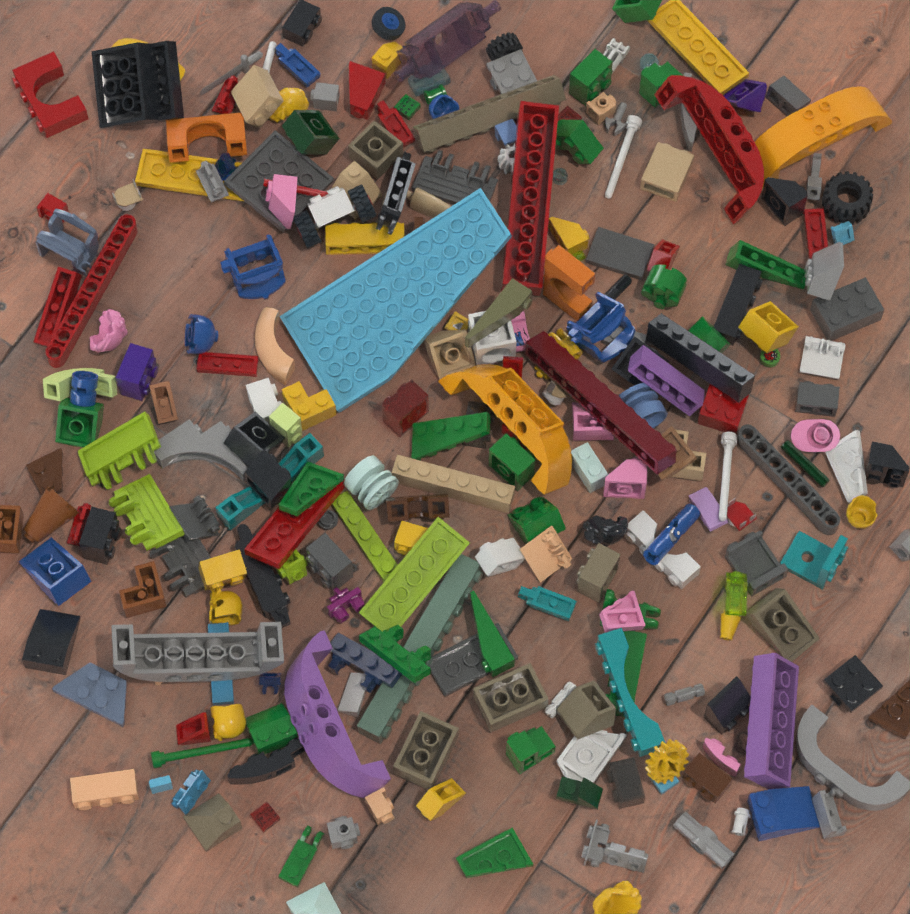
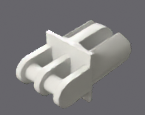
[603,38,630,74]

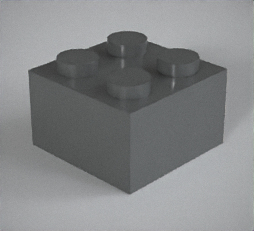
[306,533,353,590]

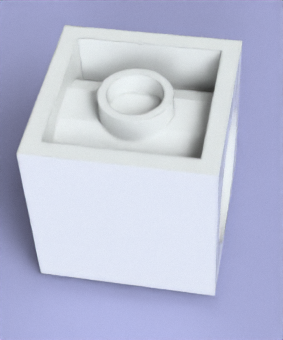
[468,311,517,365]

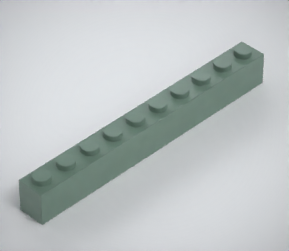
[357,554,483,744]

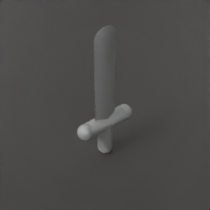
[200,51,263,95]

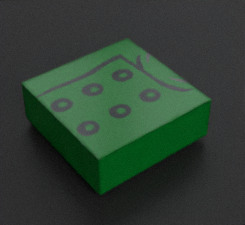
[394,94,421,120]

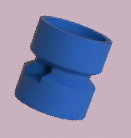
[70,371,98,407]

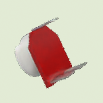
[727,498,757,531]

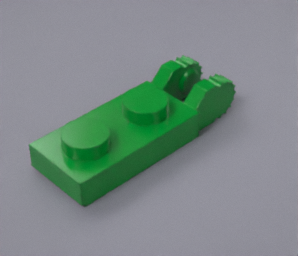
[278,825,324,888]

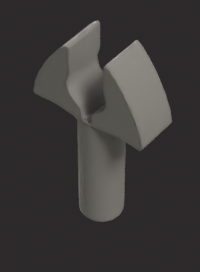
[605,102,627,136]

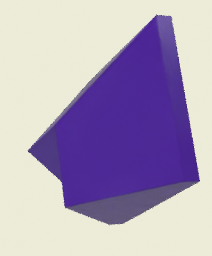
[723,79,767,112]

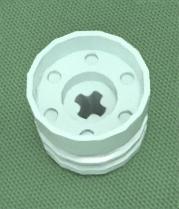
[344,455,399,510]

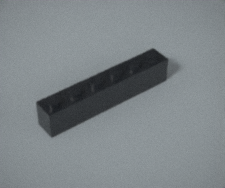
[646,313,755,403]

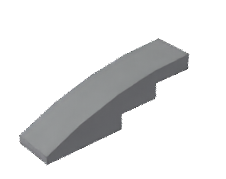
[681,72,697,152]

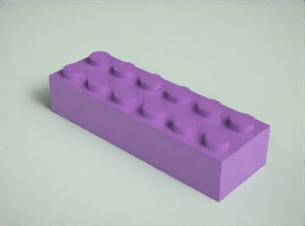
[744,653,799,789]

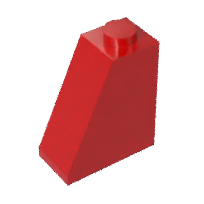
[349,61,386,120]

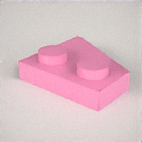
[599,591,645,633]

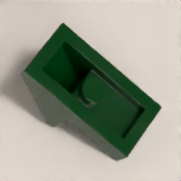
[556,776,603,810]

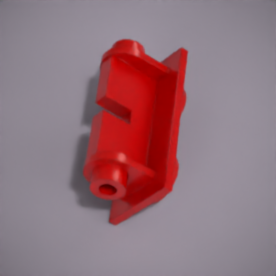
[212,76,238,114]
[67,503,91,546]

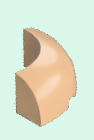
[255,307,295,385]

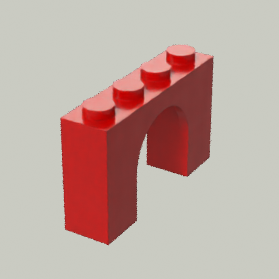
[11,51,89,138]

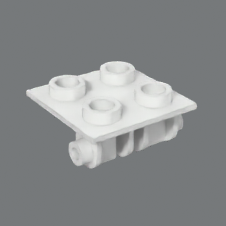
[799,336,846,380]

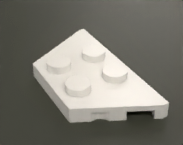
[556,730,627,783]

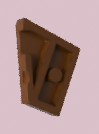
[26,448,63,496]

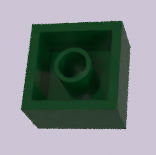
[282,110,340,155]

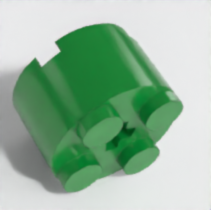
[641,264,687,309]

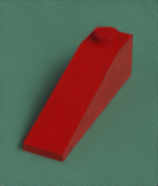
[33,266,82,346]

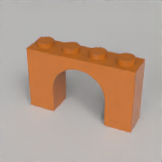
[166,112,247,163]
[543,245,596,321]

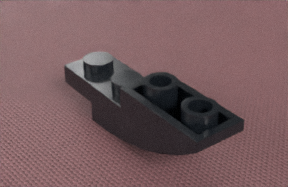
[227,737,305,785]

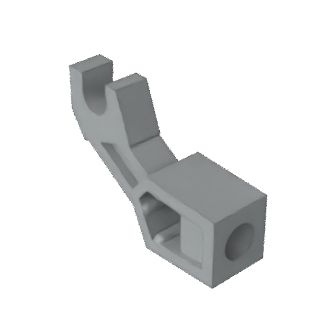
[806,153,822,200]

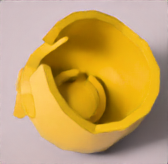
[209,588,243,625]
[210,704,246,741]

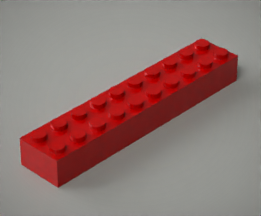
[501,101,559,296]

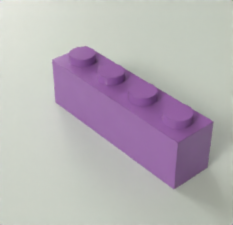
[628,345,705,416]

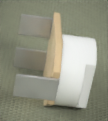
[112,179,143,211]
[542,381,571,405]

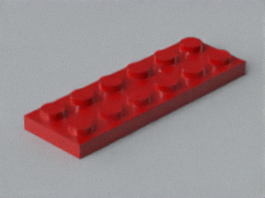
[244,479,345,569]

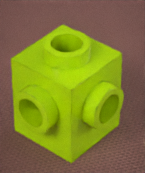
[276,550,308,584]

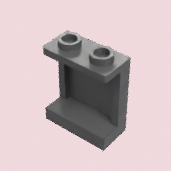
[725,530,788,597]

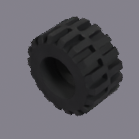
[822,171,874,225]

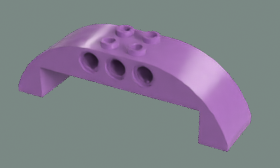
[284,630,391,798]

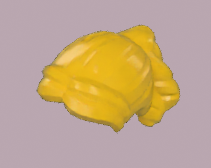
[269,87,309,123]
[592,881,642,914]

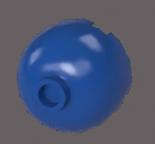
[185,314,218,354]

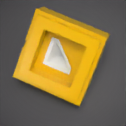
[444,311,468,330]

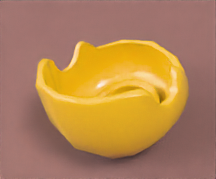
[846,495,878,529]

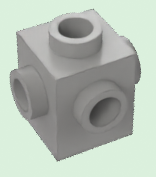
[327,816,360,849]

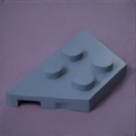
[52,662,127,727]

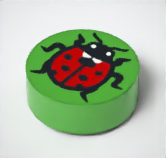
[760,349,780,367]

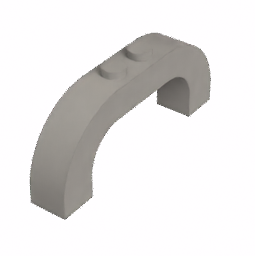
[795,705,910,811]

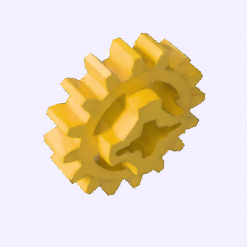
[645,739,689,784]

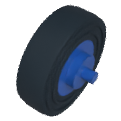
[371,7,406,40]

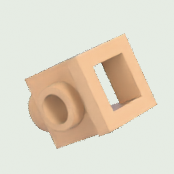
[586,92,616,125]
[365,787,395,825]

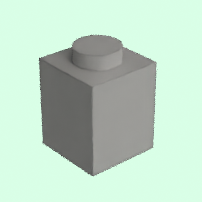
[310,82,340,111]

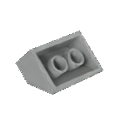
[804,242,844,301]

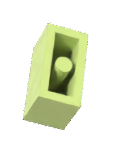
[269,403,303,448]

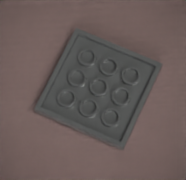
[224,130,334,233]

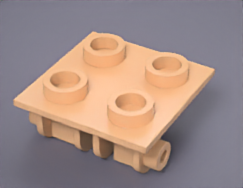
[519,525,572,583]

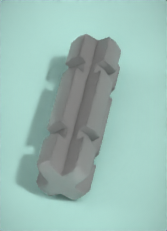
[664,684,705,706]

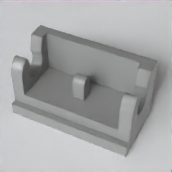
[812,789,847,839]

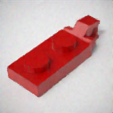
[377,100,415,147]

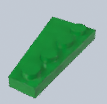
[411,412,490,461]

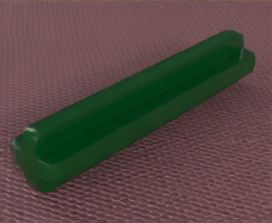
[781,440,830,487]

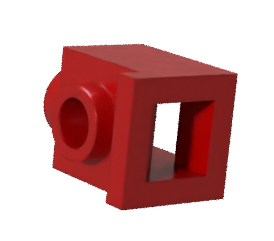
[36,193,69,223]

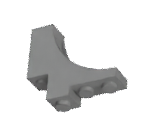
[154,419,249,482]

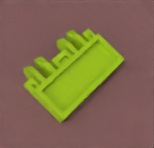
[78,412,161,490]
[109,474,185,550]

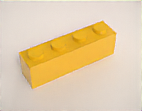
[325,222,404,255]

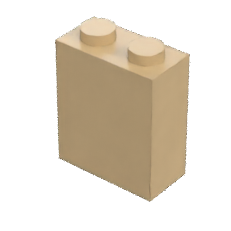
[231,65,283,128]
[640,142,694,202]

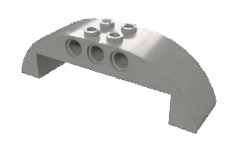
[111,622,284,682]

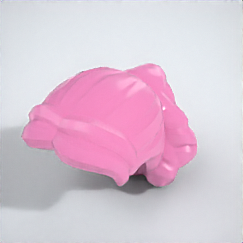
[90,309,128,353]

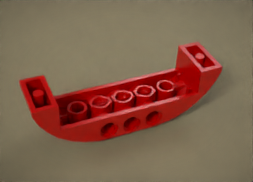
[654,75,764,225]

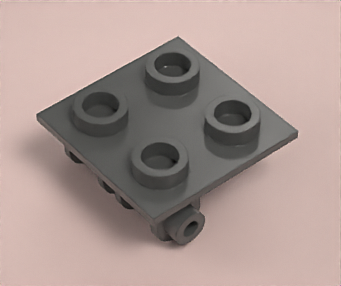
[169,496,220,540]

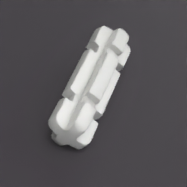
[545,681,576,718]

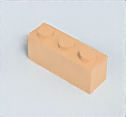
[70,769,139,810]

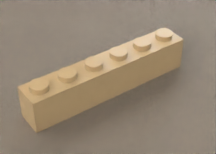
[391,455,515,513]

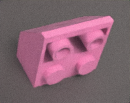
[572,402,614,441]

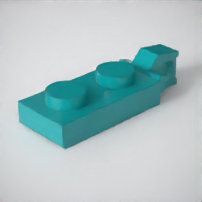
[518,586,577,621]

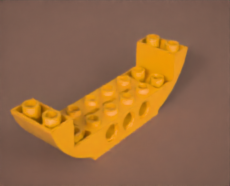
[438,364,572,495]

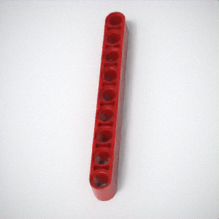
[46,214,138,368]

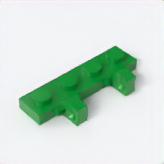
[359,625,431,683]

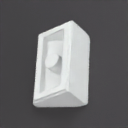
[338,672,367,717]

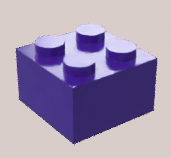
[116,343,158,401]

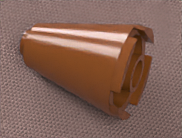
[23,486,79,543]

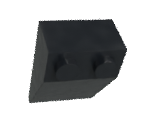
[22,609,81,675]

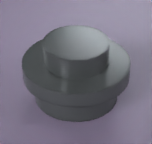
[318,510,338,530]

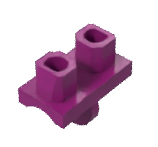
[327,587,365,624]

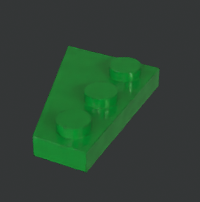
[279,461,344,517]
[456,827,534,878]

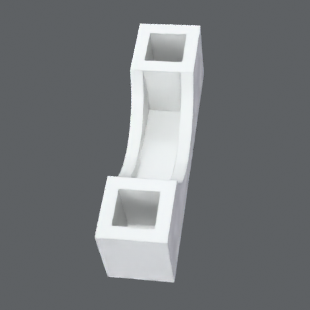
[625,510,701,590]

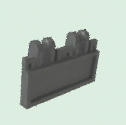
[412,150,498,205]
[149,530,211,597]

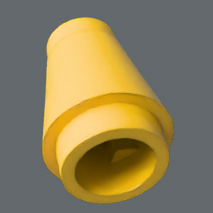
[720,609,741,641]

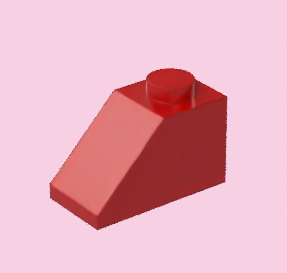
[647,239,680,271]

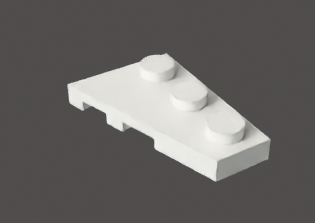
[825,430,868,503]

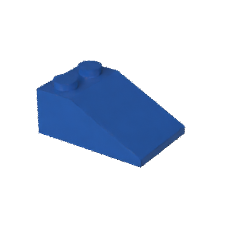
[18,537,92,606]
[747,786,820,842]

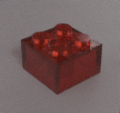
[382,379,429,437]

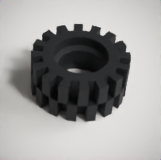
[486,32,523,61]

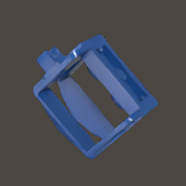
[220,234,286,299]
[566,292,636,362]

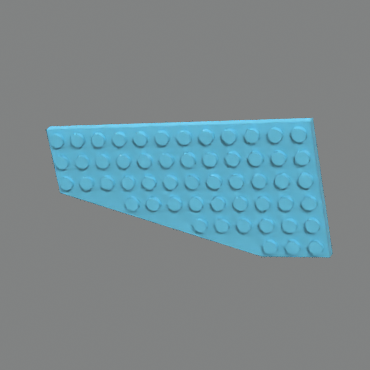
[280,188,512,413]

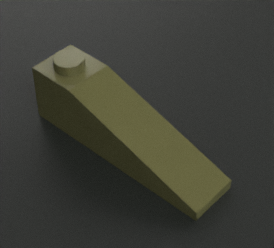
[465,278,533,348]

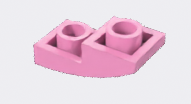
[703,738,741,777]

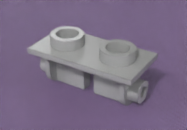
[196,161,229,203]
[581,820,610,867]
[602,842,649,873]

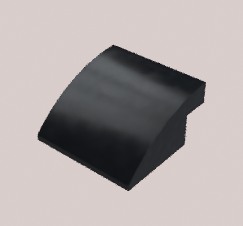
[91,41,184,128]

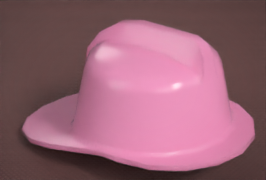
[791,419,840,452]

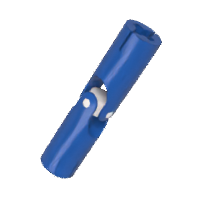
[643,504,700,565]

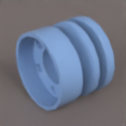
[619,383,668,428]

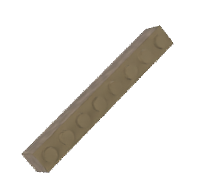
[413,75,566,153]

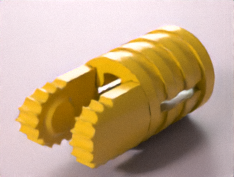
[548,328,583,359]

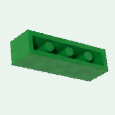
[606,631,647,717]

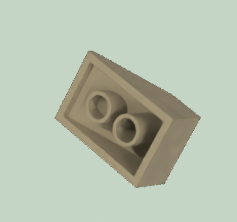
[745,588,820,662]

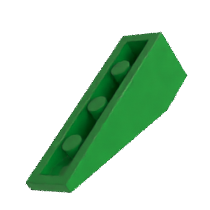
[725,240,806,290]
[470,591,515,678]

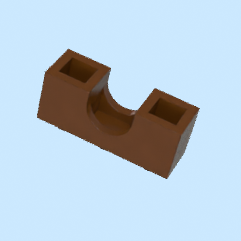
[386,494,450,522]

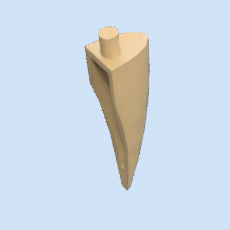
[406,187,451,218]

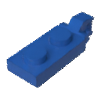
[275,43,321,88]

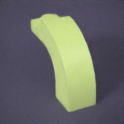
[43,368,117,401]

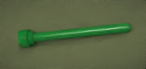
[151,738,253,769]

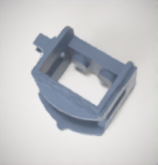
[36,209,99,276]

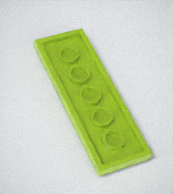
[359,517,470,632]

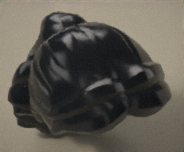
[582,515,628,547]

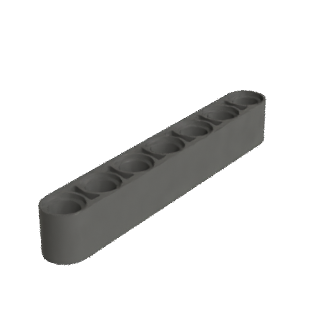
[737,424,840,535]

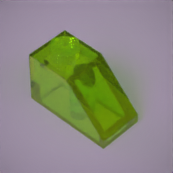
[724,571,747,616]

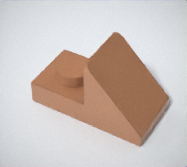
[149,380,178,424]

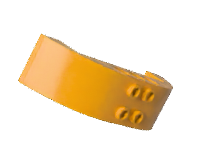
[755,86,892,189]

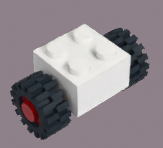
[293,184,377,249]

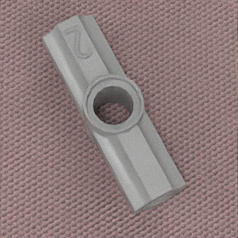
[673,812,734,869]

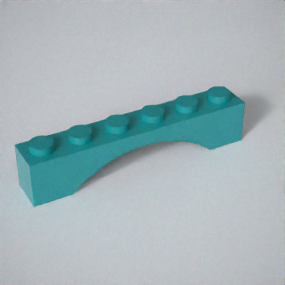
[215,433,324,531]
[595,628,665,757]

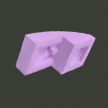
[689,487,728,532]

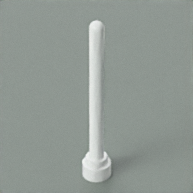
[605,115,642,199]
[719,432,738,521]

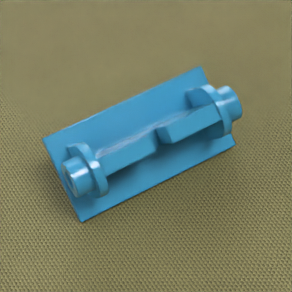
[171,769,211,815]

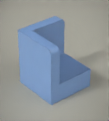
[495,119,517,145]

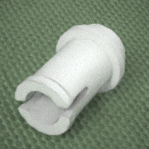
[732,808,751,836]

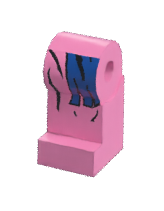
[511,311,530,352]

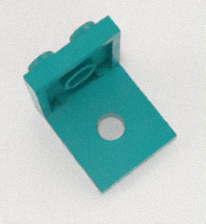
[780,531,849,590]

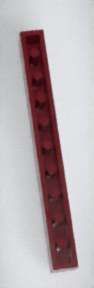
[525,331,677,475]

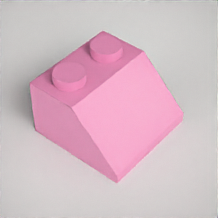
[265,174,297,229]
[603,458,647,499]

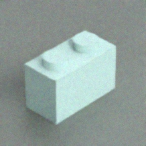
[571,442,609,493]

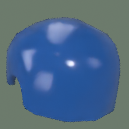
[429,94,459,119]

